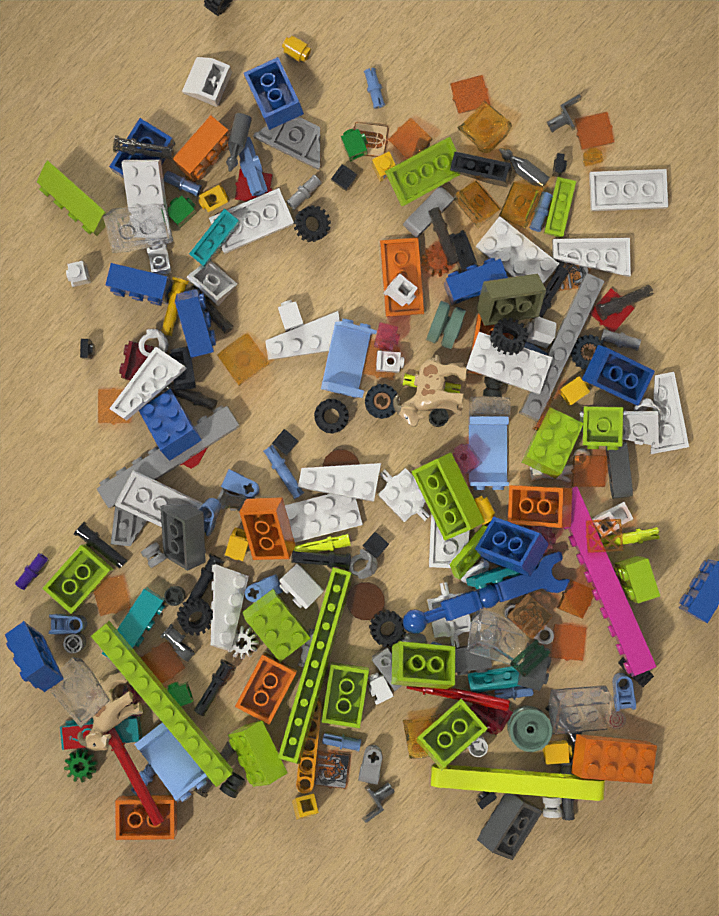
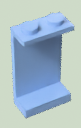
[321,319,377,398]
[469,417,509,490]
[134,722,208,802]

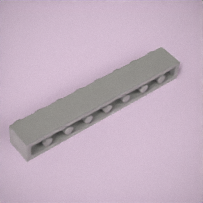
[519,273,604,421]
[96,405,240,508]

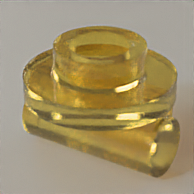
[583,148,603,167]

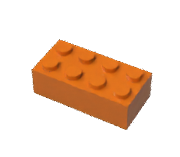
[571,734,657,784]

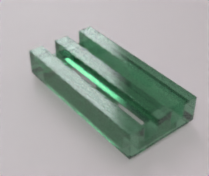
[510,639,551,678]

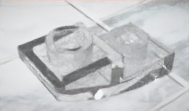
[469,397,511,417]

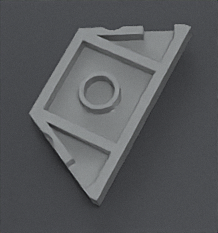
[253,117,320,170]

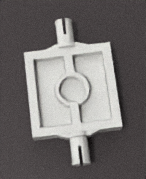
[378,468,430,522]
[427,582,472,648]

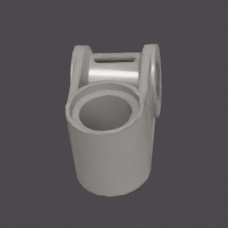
[358,745,382,784]

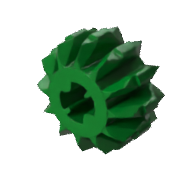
[64,749,98,783]

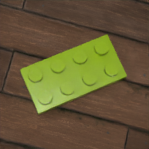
[385,137,461,206]

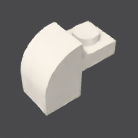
[592,502,633,537]

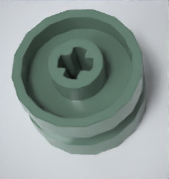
[426,301,466,350]
[507,705,552,752]

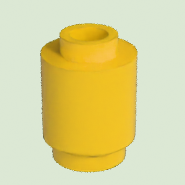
[282,35,312,62]
[474,495,495,525]

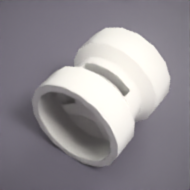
[468,736,488,757]
[543,796,562,818]

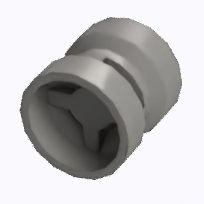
[140,542,167,568]
[63,633,86,653]

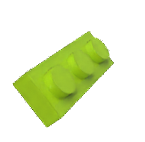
[544,177,576,238]
[449,525,488,580]

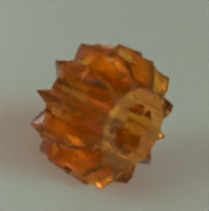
[421,245,453,277]

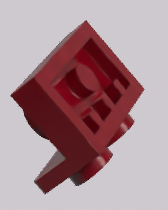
[119,340,154,381]
[469,692,513,735]

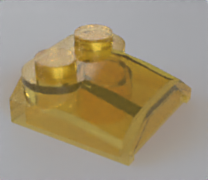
[458,101,512,153]
[217,333,270,386]
[403,713,441,759]

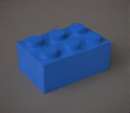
[244,57,304,130]
[109,118,175,178]
[444,258,508,306]
[105,263,173,306]
[175,288,217,358]
[582,345,655,406]
[138,389,202,461]
[475,517,549,577]
[679,559,719,623]
[5,621,64,692]

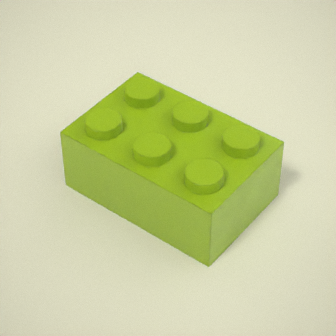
[521,407,583,479]
[42,544,114,614]
[614,556,660,604]
[243,589,311,662]
[391,641,455,689]
[322,662,369,728]
[416,699,488,770]
[228,720,288,787]

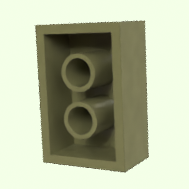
[477,273,546,326]

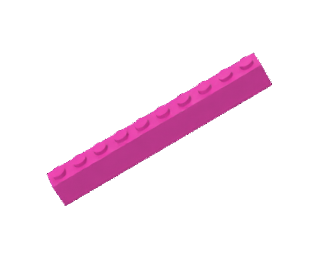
[564,486,657,677]

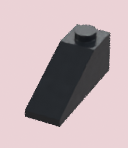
[450,152,512,188]

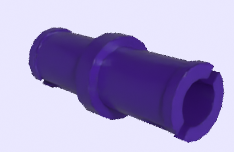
[15,553,48,590]

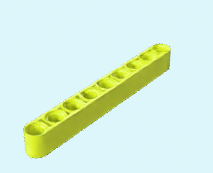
[431,764,605,801]

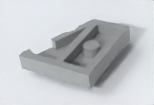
[111,506,147,546]

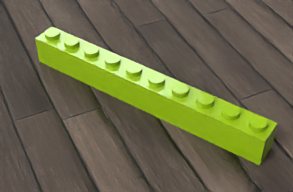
[278,567,353,764]
[91,621,233,787]

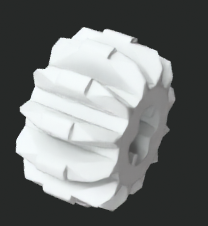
[228,626,259,659]

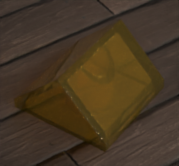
[454,181,501,228]
[499,182,543,229]

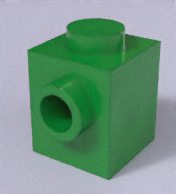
[341,129,368,162]
[167,195,197,228]
[167,681,194,706]

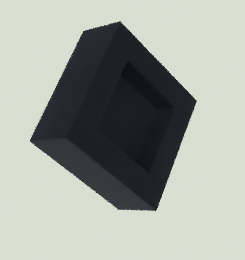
[552,153,567,177]
[331,164,357,192]
[80,339,95,360]
[272,429,299,456]
[362,532,389,558]
[476,791,497,809]

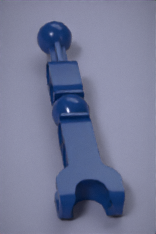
[403,552,573,634]

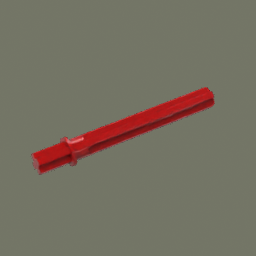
[406,686,510,711]
[105,728,164,826]

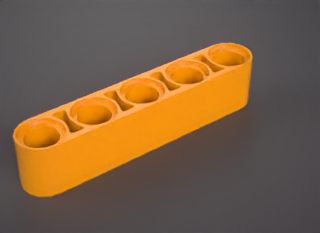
[296,698,322,794]

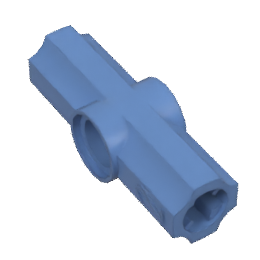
[239,137,268,196]

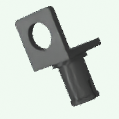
[546,94,581,133]
[362,782,395,823]

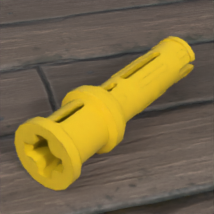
[161,277,189,336]

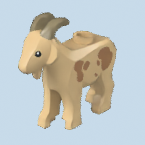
[393,355,468,427]
[77,672,143,751]

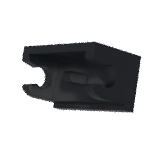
[447,230,478,273]
[169,346,196,391]

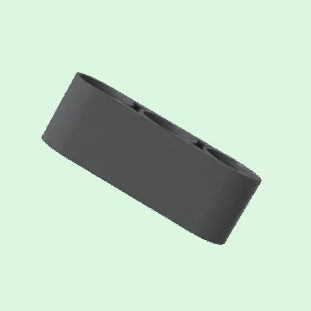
[606,441,633,499]

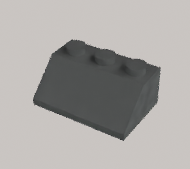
[160,505,206,571]
[477,793,543,860]

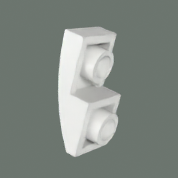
[145,237,172,275]

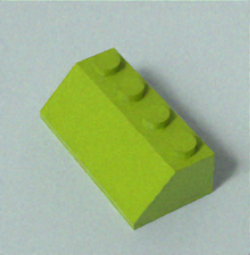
[37,160,112,236]
[411,452,485,540]

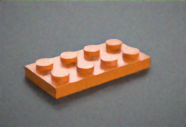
[380,238,424,317]

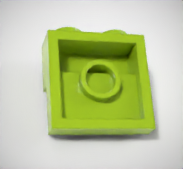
[583,406,624,450]

